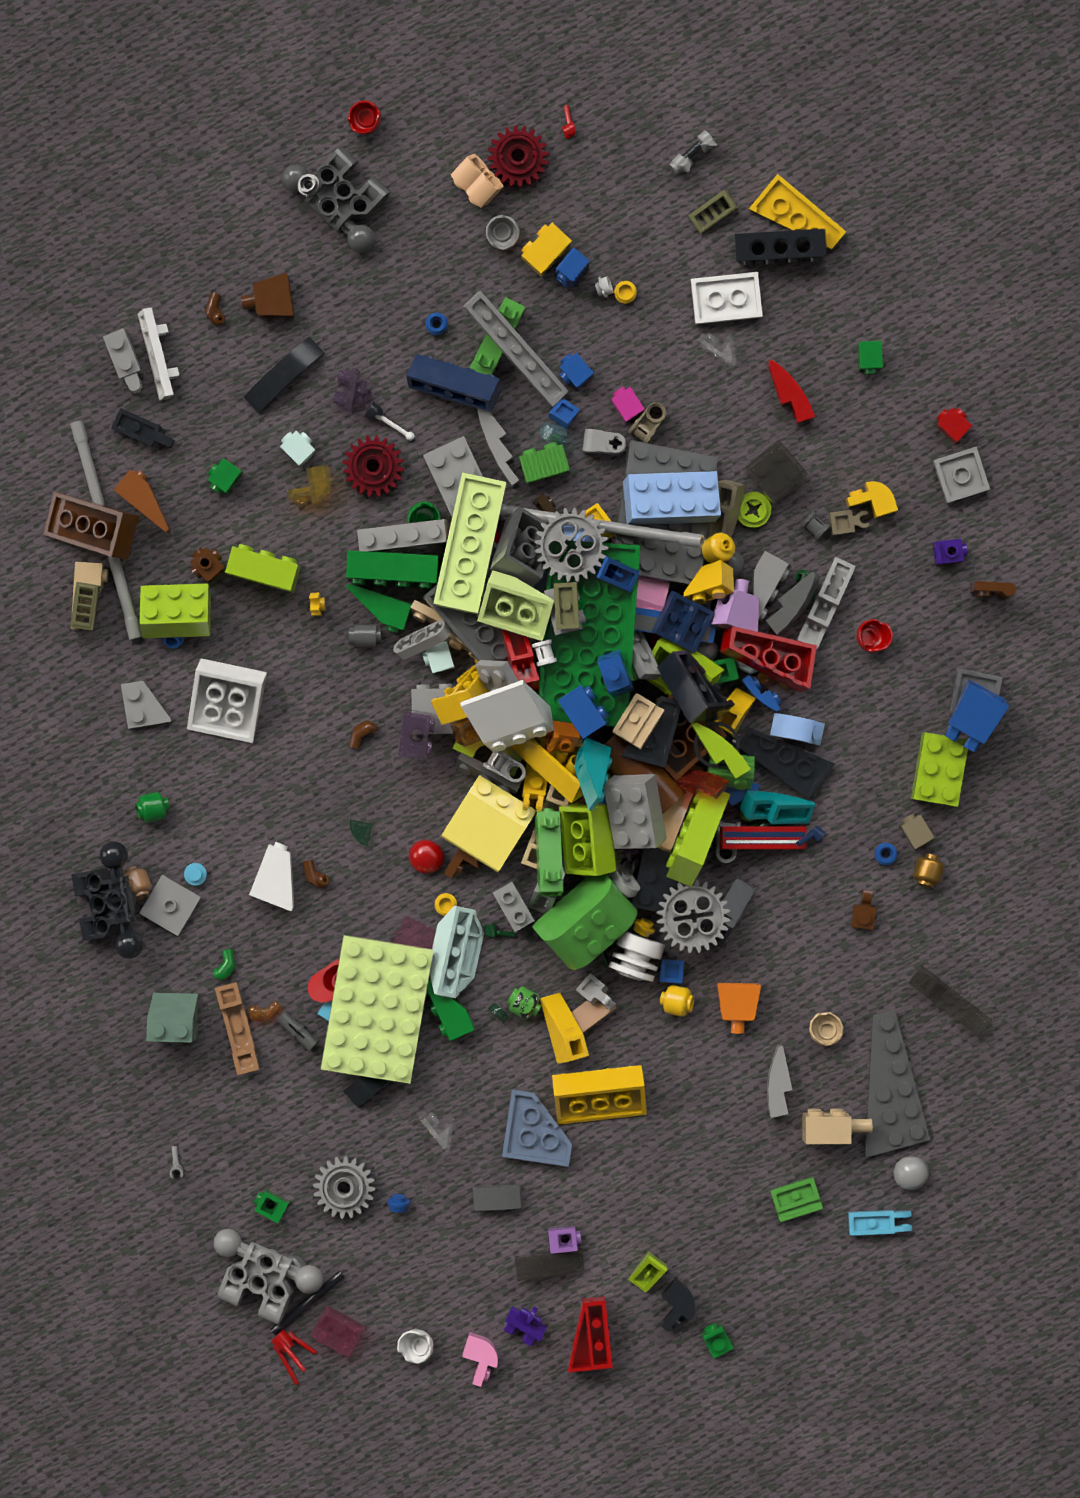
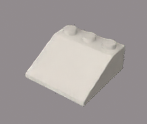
[187,659,267,743]
[460,680,554,752]

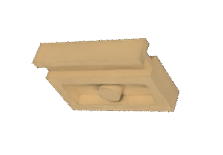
[612,693,665,750]

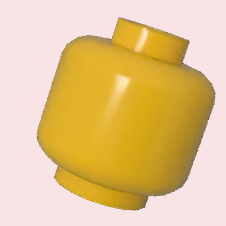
[702,533,735,563]
[660,985,694,1017]

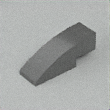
[766,571,820,636]

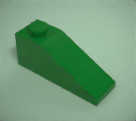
[346,583,412,633]

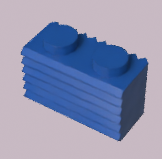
[556,248,589,288]

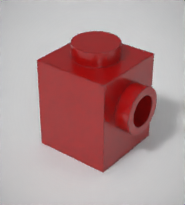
[935,407,972,444]

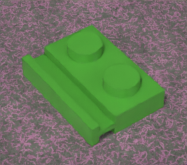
[770,1176,823,1222]

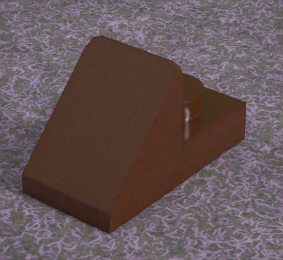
[444,848,479,878]

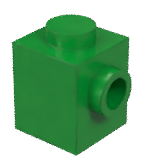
[207,458,243,495]

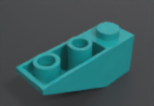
[574,738,612,811]

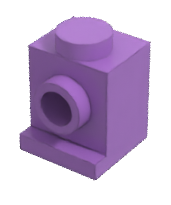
[548,1226,581,1254]

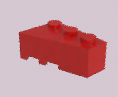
[567,1296,613,1373]

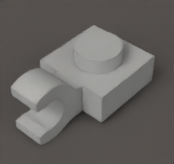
[576,973,616,1010]

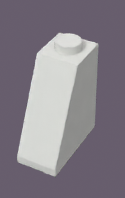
[249,842,294,911]

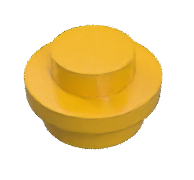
[614,281,637,304]
[435,893,457,916]
[633,918,655,938]

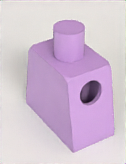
[711,579,759,632]

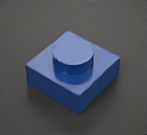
[548,398,580,429]
[660,959,684,983]

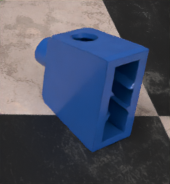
[598,649,634,698]

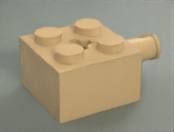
[802,1108,873,1144]

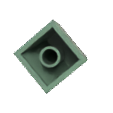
[146,993,198,1042]

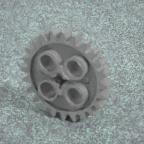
[535,508,609,582]
[656,880,730,953]

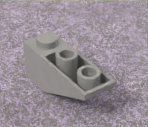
[752,551,789,621]

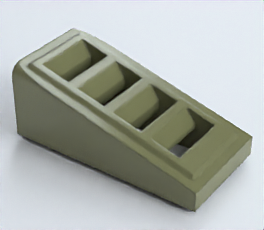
[688,189,739,234]
[70,582,101,631]

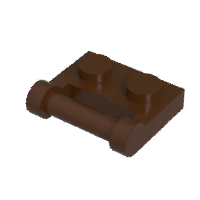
[970,581,1016,599]

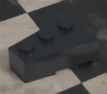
[657,650,735,723]

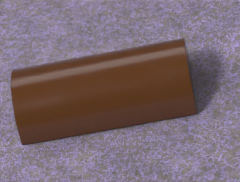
[604,735,687,814]

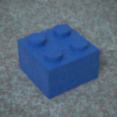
[558,685,610,739]

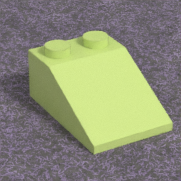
[477,570,554,641]

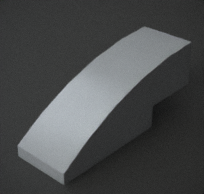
[767,1044,792,1118]

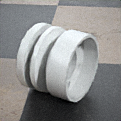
[609,932,665,982]

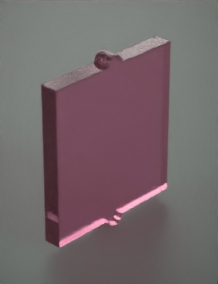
[392,916,436,949]

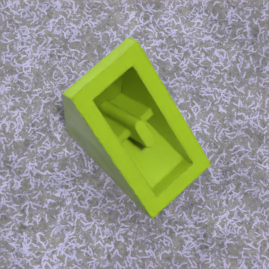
[628,1251,668,1293]

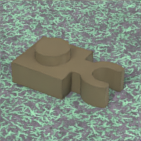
[828,510,870,535]

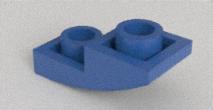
[741,675,781,712]

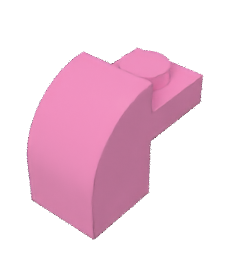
[462,1332,498,1387]

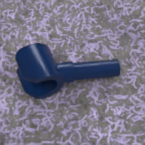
[796,826,825,846]

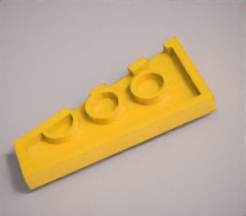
[749,174,846,249]

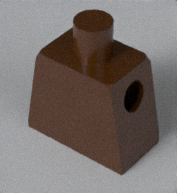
[241,273,295,319]

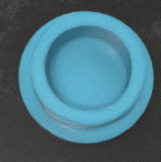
[184,863,207,885]

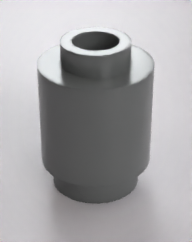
[349,625,381,647]

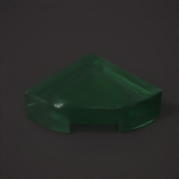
[350,819,372,846]

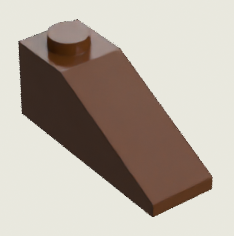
[114,469,171,534]

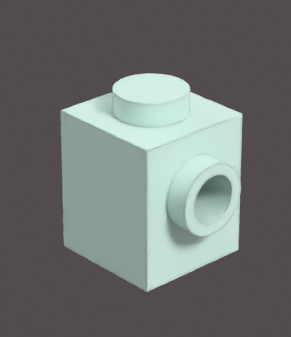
[280,431,316,467]
[422,641,455,674]

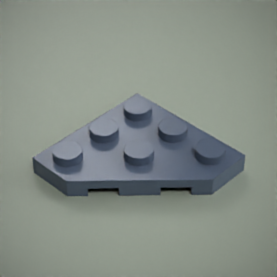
[502,1089,572,1167]

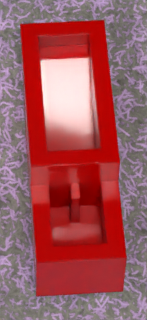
[767,360,815,424]
[501,629,539,690]

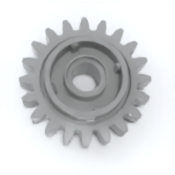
[313,1155,376,1219]

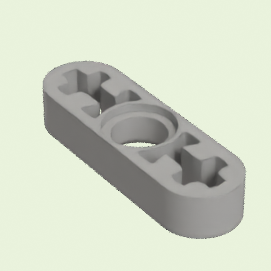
[393,620,451,660]

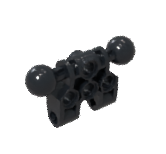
[71,841,143,959]

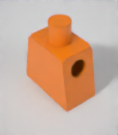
[717,983,761,1034]

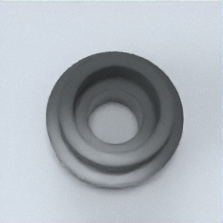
[298,174,320,197]

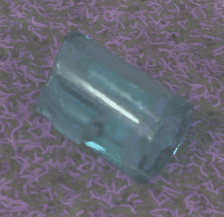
[539,422,568,444]

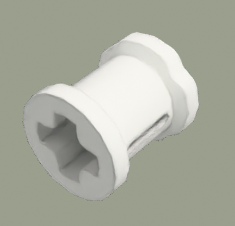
[532,639,557,666]

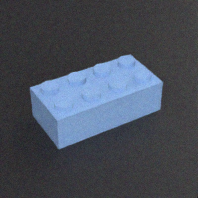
[623,471,721,525]

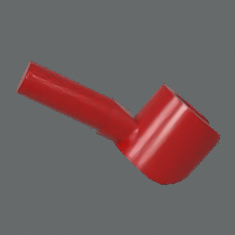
[561,105,576,139]

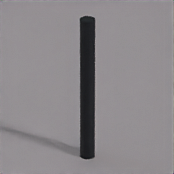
[270,1271,344,1335]

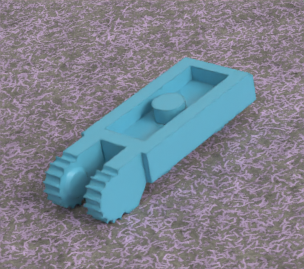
[848,1210,912,1235]

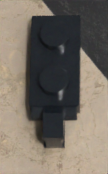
[111,408,175,448]

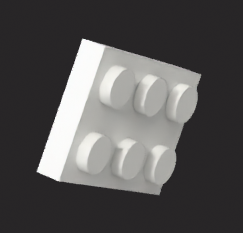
[691,272,763,325]

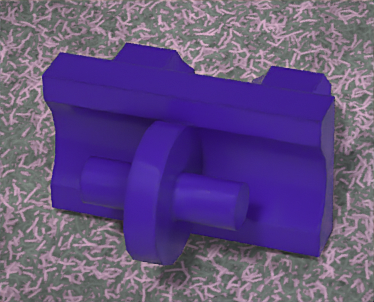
[504,1306,547,1346]

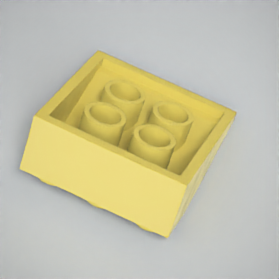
[441,775,536,872]

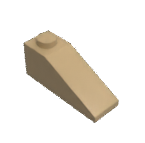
[71,562,108,630]

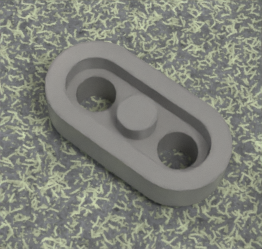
[607,862,640,898]

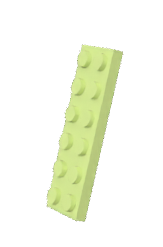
[433,473,506,615]

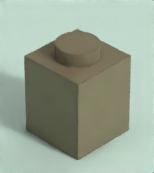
[899,813,934,849]

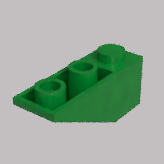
[426,978,475,1041]

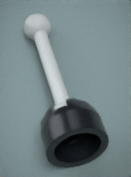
[364,402,415,441]

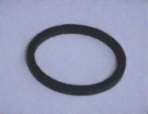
[694,722,740,768]

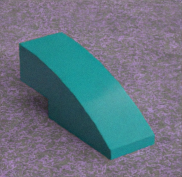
[740,791,815,824]

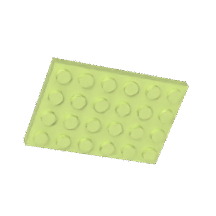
[321,935,433,1084]

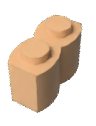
[451,154,504,208]

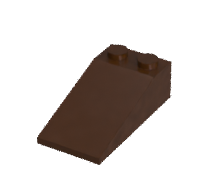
[43,491,139,559]

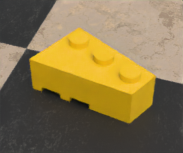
[430,665,489,725]

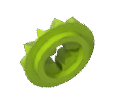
[738,492,771,528]

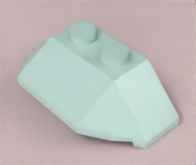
[429,906,484,998]

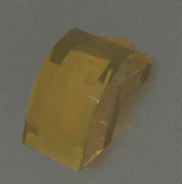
[287,465,332,506]

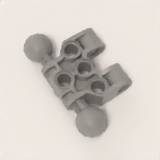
[213,1229,323,1325]

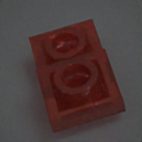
[676,770,729,799]

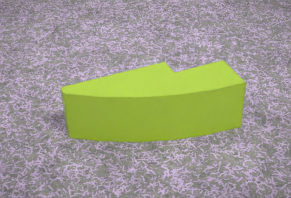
[691,722,751,779]

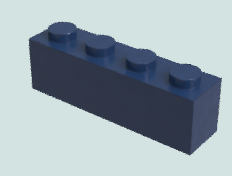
[406,354,501,412]

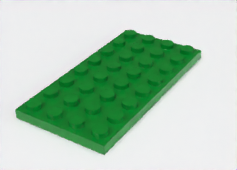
[539,540,641,727]

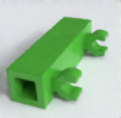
[470,297,525,375]
[535,808,563,896]

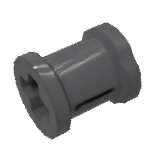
[801,511,830,540]

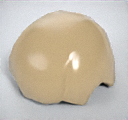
[809,1012,844,1046]

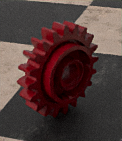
[487,125,549,188]
[342,435,404,498]

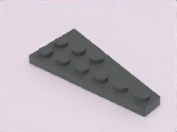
[865,1009,930,1158]

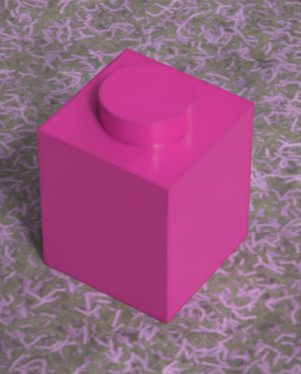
[611,386,645,424]

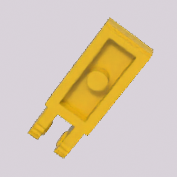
[522,762,547,812]

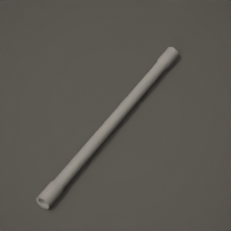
[70,420,142,640]
[499,503,704,548]

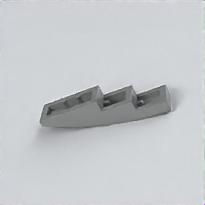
[477,409,519,487]
[796,557,856,651]

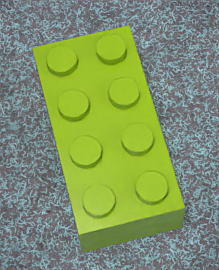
[666,784,730,887]

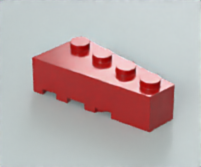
[720,626,817,693]

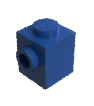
[559,352,594,390]

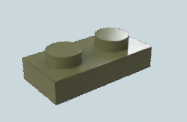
[554,582,580,630]

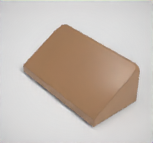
[571,992,616,1033]

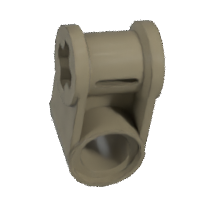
[627,402,666,444]

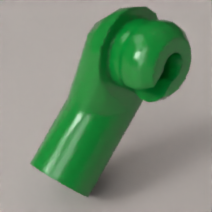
[213,949,235,981]

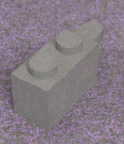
[103,328,143,394]

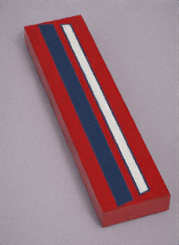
[719,826,806,849]

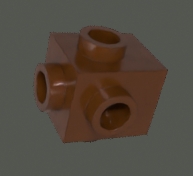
[190,547,226,583]

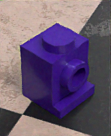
[932,539,967,565]

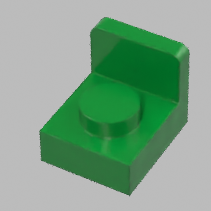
[701,1323,734,1359]

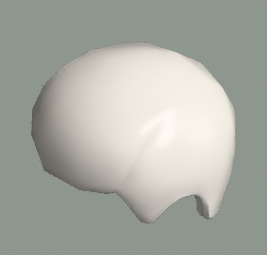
[397,1329,433,1364]

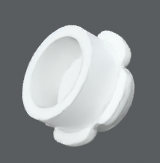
[595,276,614,297]

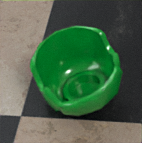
[407,501,441,524]

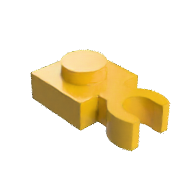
[309,592,326,617]

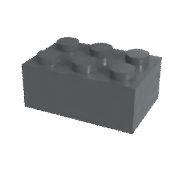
[490,506,548,587]

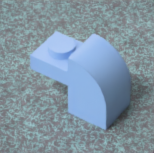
[770,713,825,745]

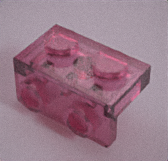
[310,1305,366,1357]

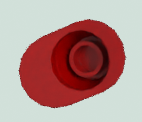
[308,959,339,1003]

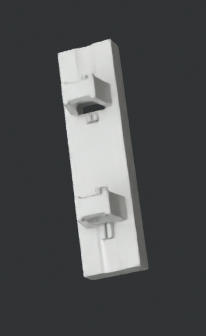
[138,307,179,400]

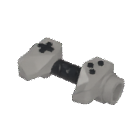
[669,130,717,174]

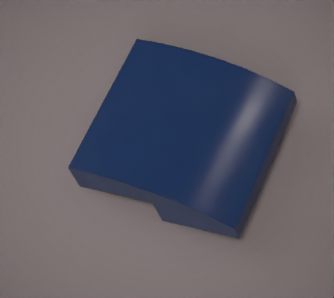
[651,591,715,653]

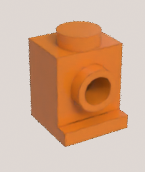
[545,720,582,753]

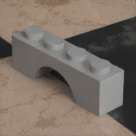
[357,519,451,552]

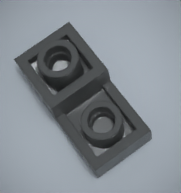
[473,1185,523,1211]

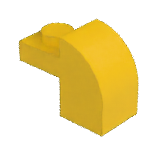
[845,481,898,518]

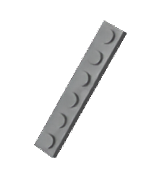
[463,291,568,407]

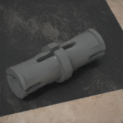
[276,1010,318,1051]

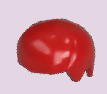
[347,100,382,135]
[856,619,893,653]
[408,839,444,874]

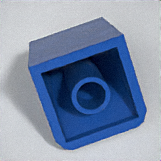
[945,679,1009,752]

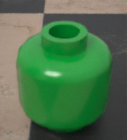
[135,792,170,824]

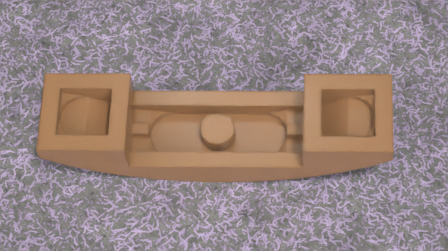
[215,982,260,1075]

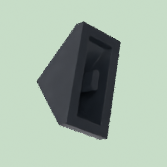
[343,1076,389,1108]

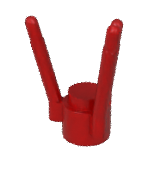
[271,1330,317,1385]

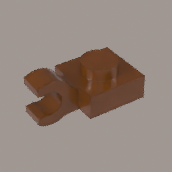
[851,889,877,930]

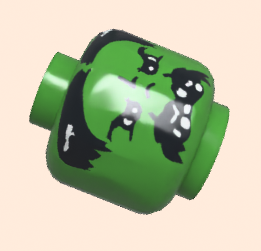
[506,986,541,1020]

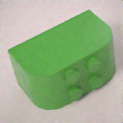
[532,874,637,970]

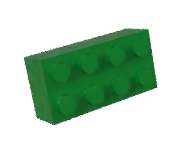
[346,550,439,589]

